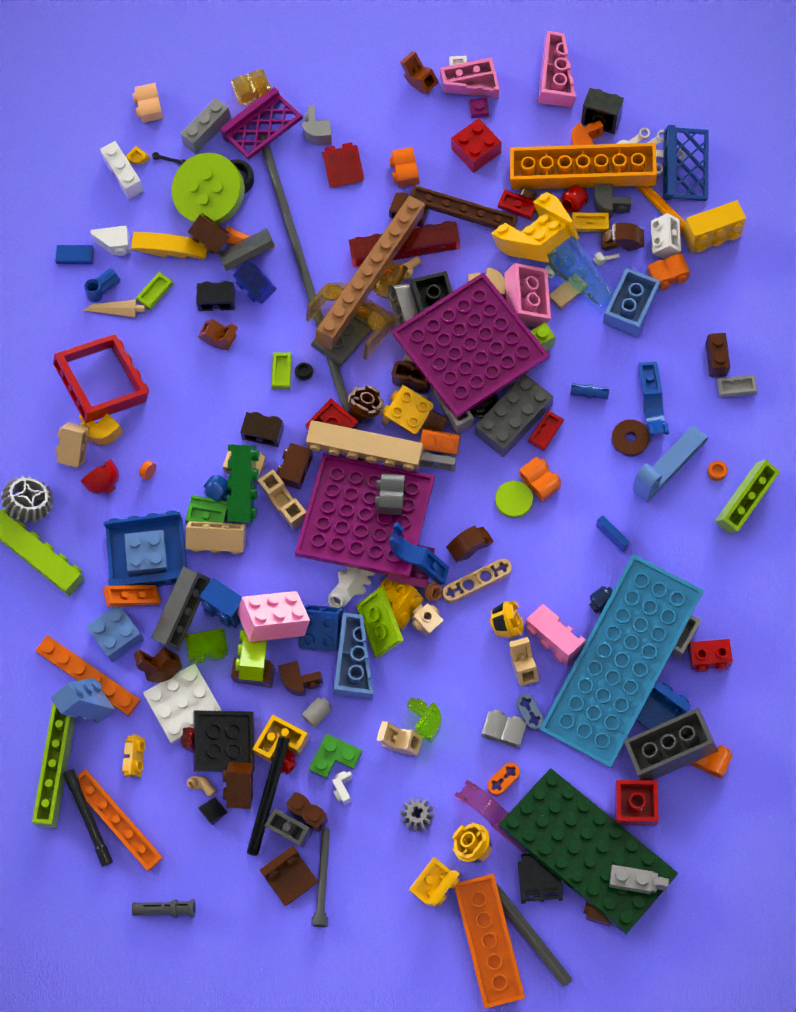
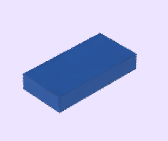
[55,245,94,264]
[596,515,629,553]

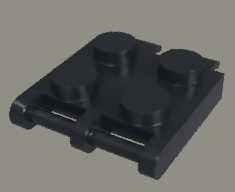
[518,854,563,904]

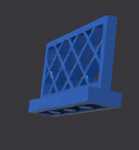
[663,124,709,201]

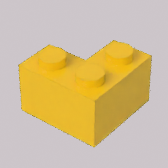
[253,714,309,763]

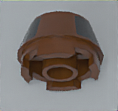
[347,385,384,423]

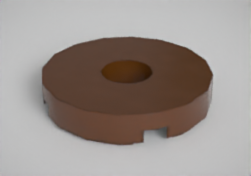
[612,420,650,456]

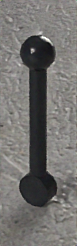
[152,152,186,165]

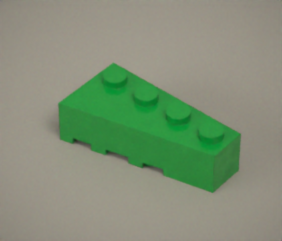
[227,444,260,523]

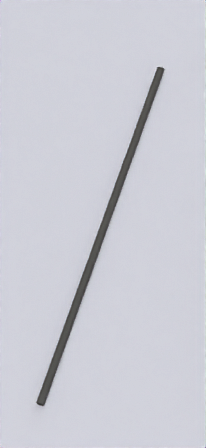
[258,135,366,462]

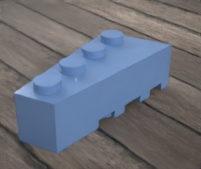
[332,612,374,700]

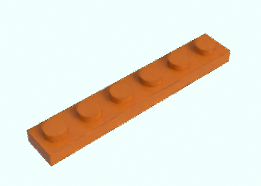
[35,635,141,717]
[77,769,164,872]

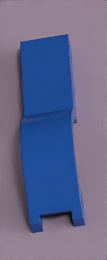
[638,361,669,436]
[389,523,449,585]

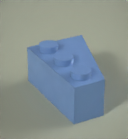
[50,678,115,723]

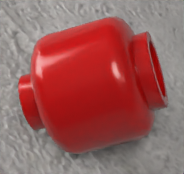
[561,185,588,212]

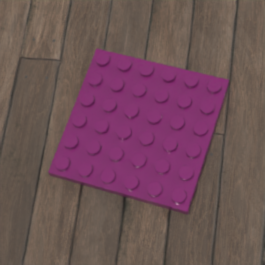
[391,272,550,419]
[295,453,435,579]

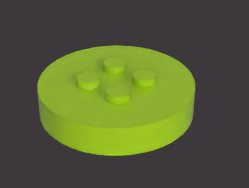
[171,153,245,225]

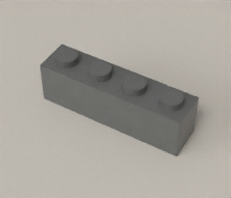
[151,566,211,650]

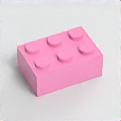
[504,263,551,328]
[237,591,310,642]

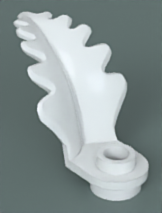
[328,567,375,608]

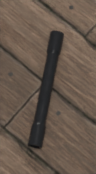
[63,769,113,867]

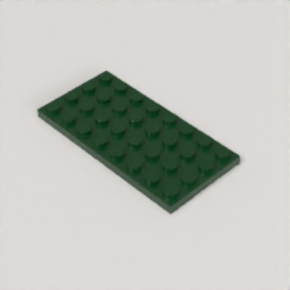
[498,768,678,935]

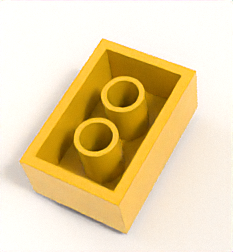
[682,200,746,254]

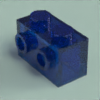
[233,260,277,304]

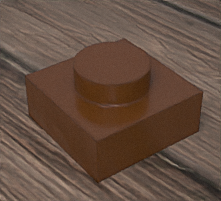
[423,410,448,431]

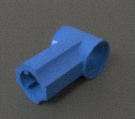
[84,268,120,302]

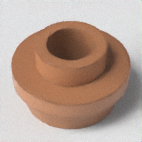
[424,582,442,601]

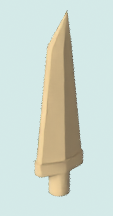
[82,299,146,318]

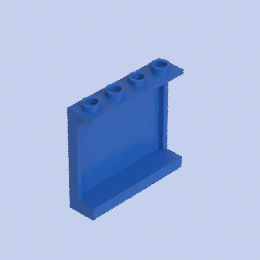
[103,510,187,587]

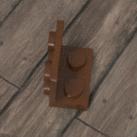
[260,846,318,906]

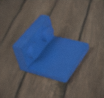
[299,605,344,652]

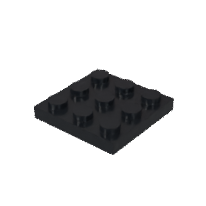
[193,710,255,772]

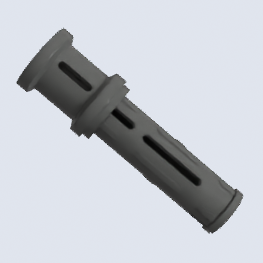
[132,899,196,918]

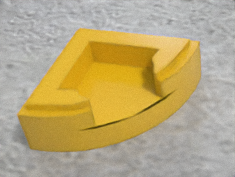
[125,146,150,164]

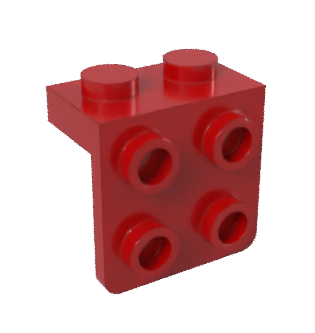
[321,142,364,187]

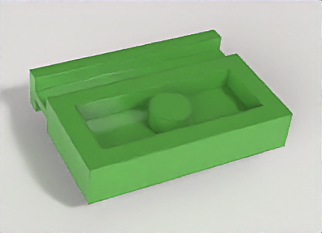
[185,495,227,523]

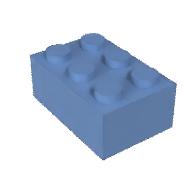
[603,268,661,337]

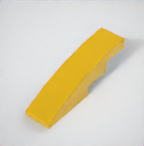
[130,232,207,260]

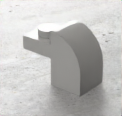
[302,106,332,145]

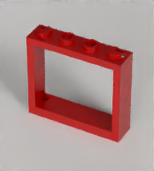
[53,334,149,423]

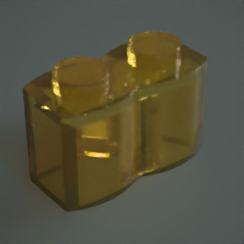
[231,69,271,104]

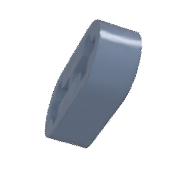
[516,694,544,731]

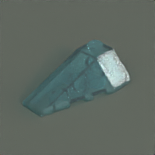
[547,236,614,306]

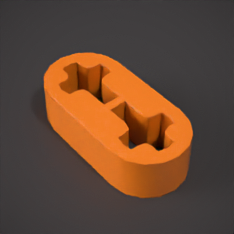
[487,762,520,796]

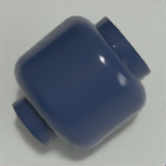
[589,586,613,613]

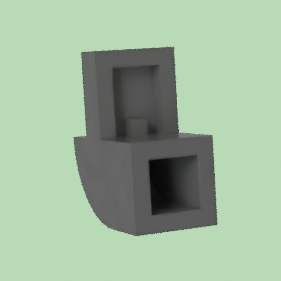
[594,184,631,218]

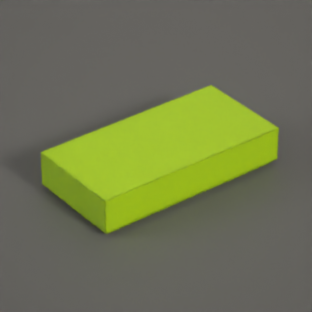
[136,272,174,311]
[271,352,292,389]

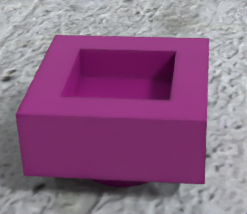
[469,98,489,119]

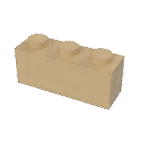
[186,521,246,554]

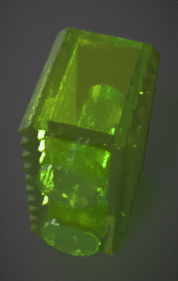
[185,628,228,664]

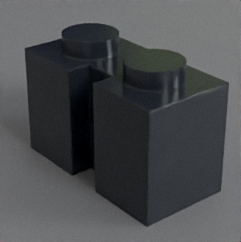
[196,281,235,311]

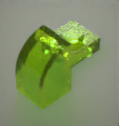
[407,697,441,743]

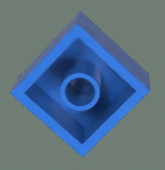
[199,578,242,629]

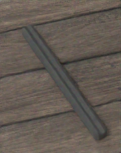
[496,882,572,987]

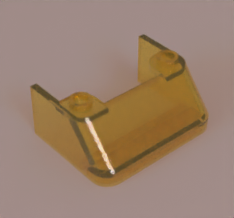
[306,282,395,360]

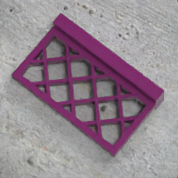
[220,87,303,160]

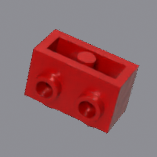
[688,639,733,672]

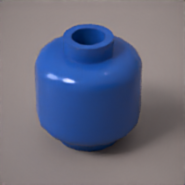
[203,475,231,502]

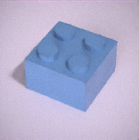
[124,530,168,577]
[86,607,144,662]

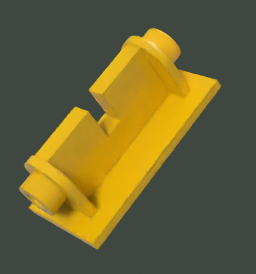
[122,734,145,778]

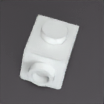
[332,771,353,806]

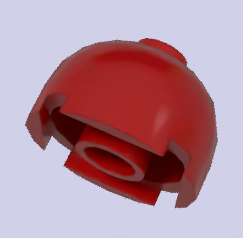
[80,459,119,495]

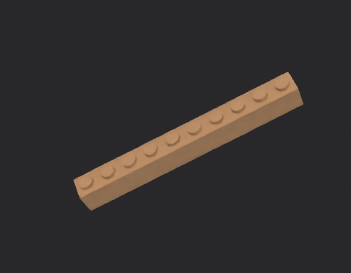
[315,195,425,350]

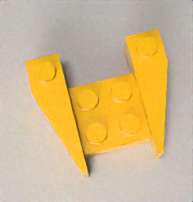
[491,192,579,262]

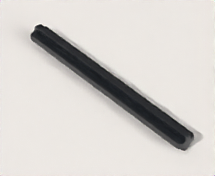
[247,736,290,856]

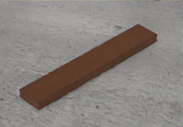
[410,185,518,229]

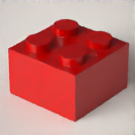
[451,118,502,173]
[615,780,659,826]

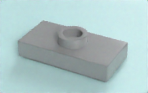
[716,375,758,398]

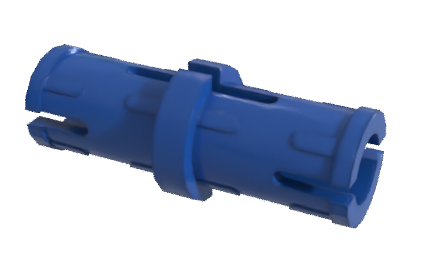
[570,383,610,400]

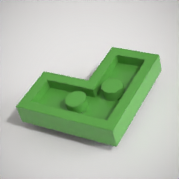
[309,733,362,779]

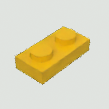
[572,212,609,232]

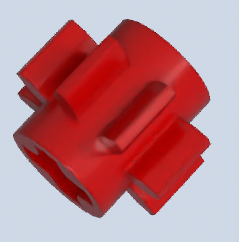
[281,750,297,775]

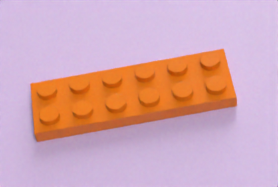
[455,873,526,1009]

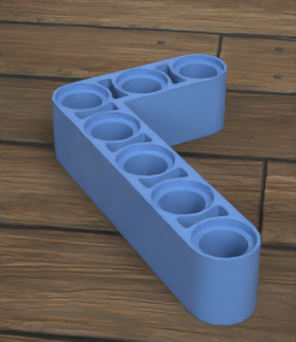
[632,425,708,503]

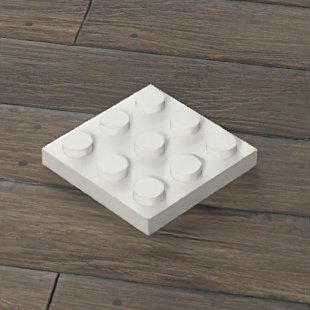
[143,663,222,744]

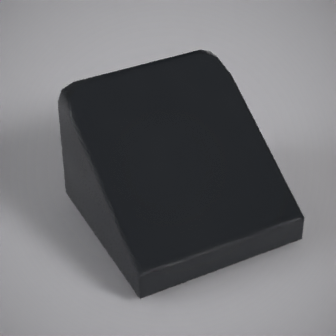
[198,797,228,825]

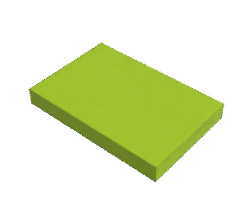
[356,588,404,658]

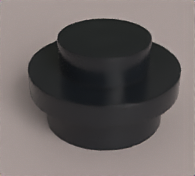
[295,362,313,381]

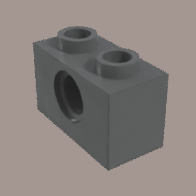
[264,808,313,848]

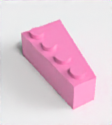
[538,31,576,108]

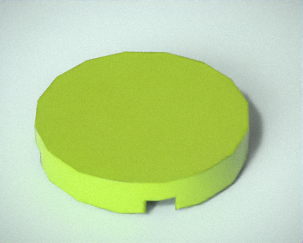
[495,480,533,518]

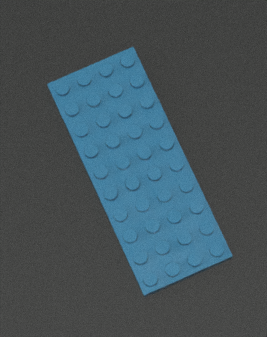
[540,554,704,768]

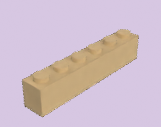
[306,420,424,471]

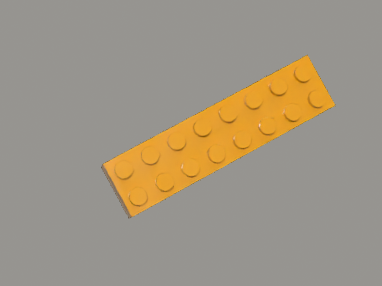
[510,143,657,190]

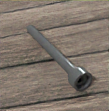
[311,828,330,927]

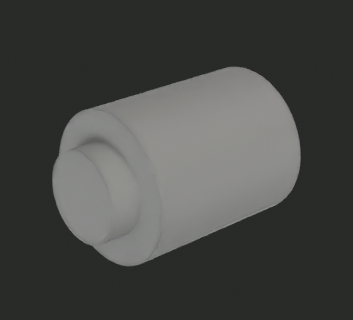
[301,697,332,728]

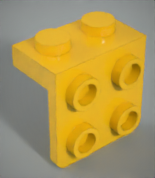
[381,385,434,435]
[378,577,424,630]
[408,857,460,907]

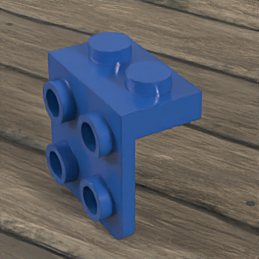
[636,681,692,730]

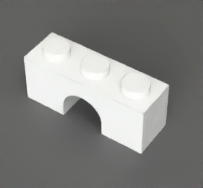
[100,141,144,200]

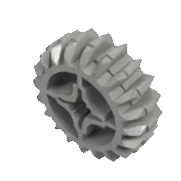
[1,475,54,523]

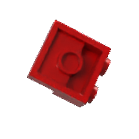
[305,398,359,452]

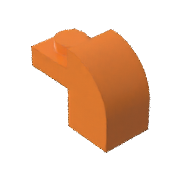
[570,120,603,145]

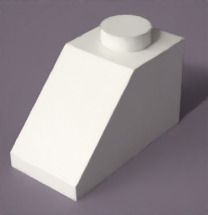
[90,226,131,256]

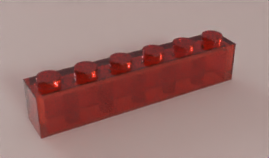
[348,221,460,267]

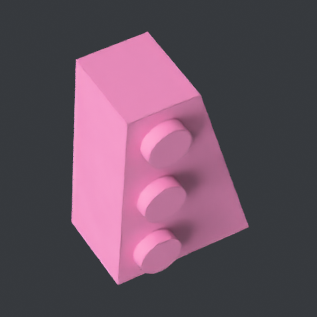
[440,57,500,98]
[525,604,586,666]

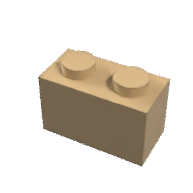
[56,422,89,468]

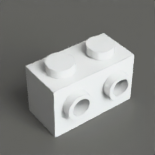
[651,213,681,259]

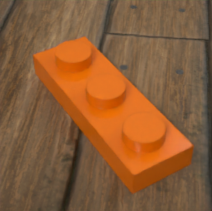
[102,585,161,607]

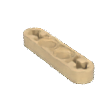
[442,559,512,603]

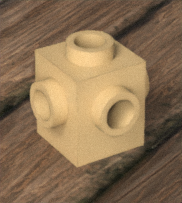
[411,603,444,636]

